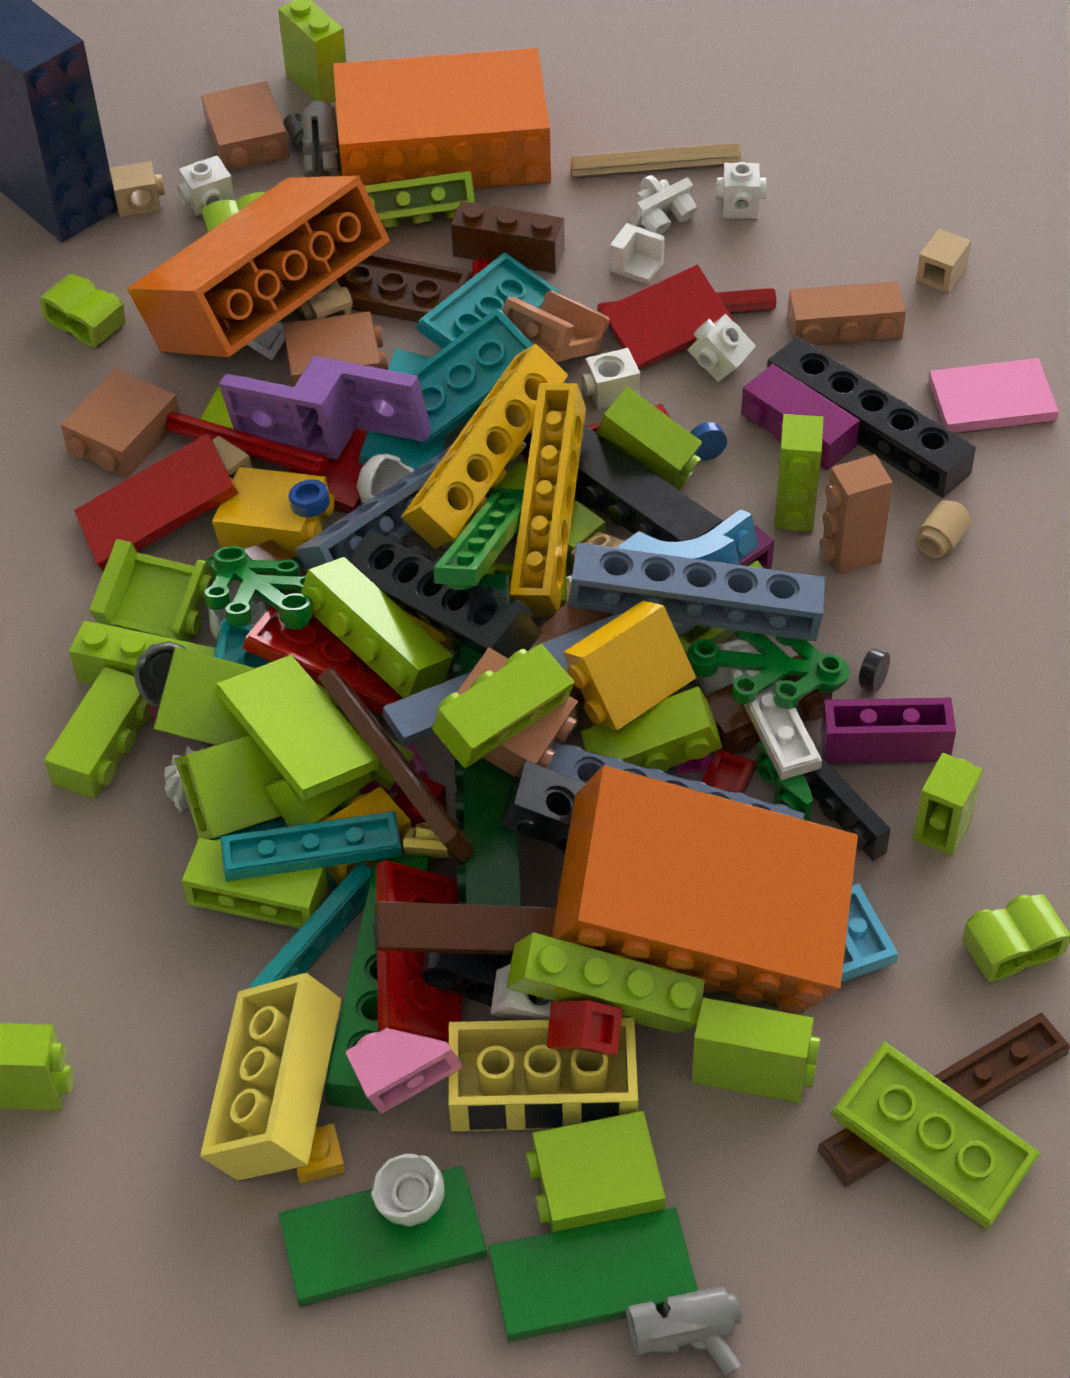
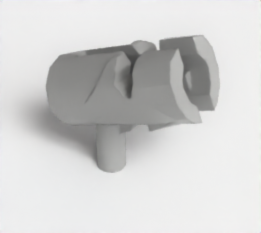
[302,101,341,177]
[625,1286,741,1377]

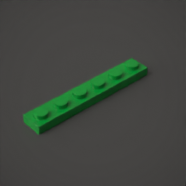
[434,488,524,590]

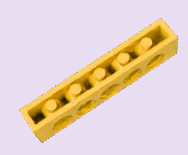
[400,343,568,549]
[509,383,586,617]

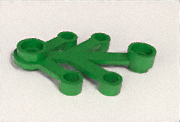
[204,546,312,630]
[687,630,850,709]

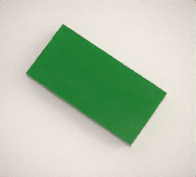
[278,1165,487,1307]
[488,1207,698,1342]

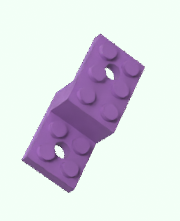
[219,356,431,460]

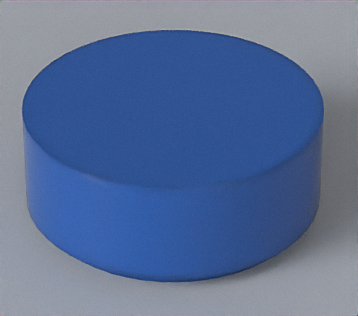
[690,422,727,461]
[288,479,330,517]

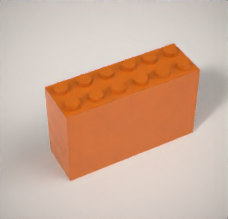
[333,48,551,188]
[126,176,390,357]
[552,765,858,1014]

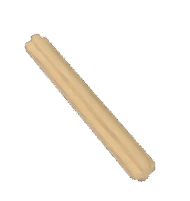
[570,143,741,177]

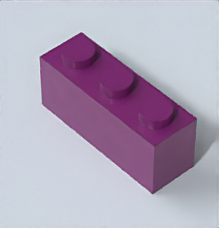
[741,364,860,471]
[821,697,956,764]

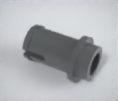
[283,113,303,152]

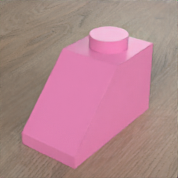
[345,1028,463,1114]

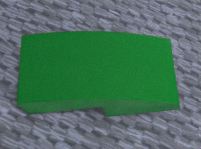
[756,741,813,822]

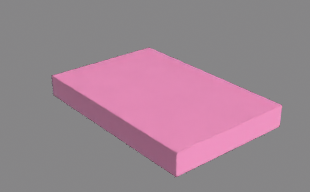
[928,358,1059,433]

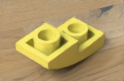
[403,823,456,859]

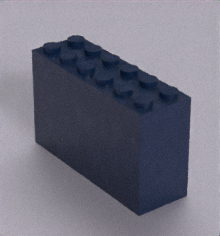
[0,0,118,243]

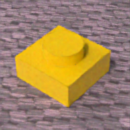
[296,1123,345,1184]

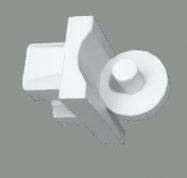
[630,175,697,234]

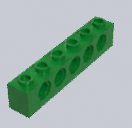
[325,854,430,1111]

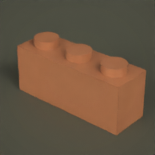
[787,281,906,345]
[819,454,893,575]

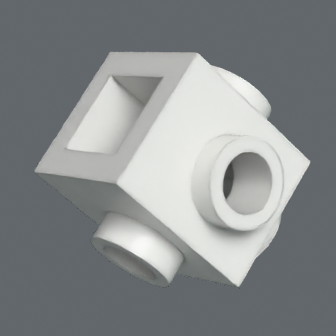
[177,156,235,216]
[716,162,766,219]
[688,314,756,382]

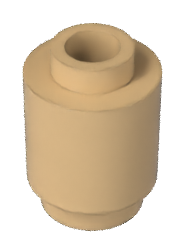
[916,500,971,559]

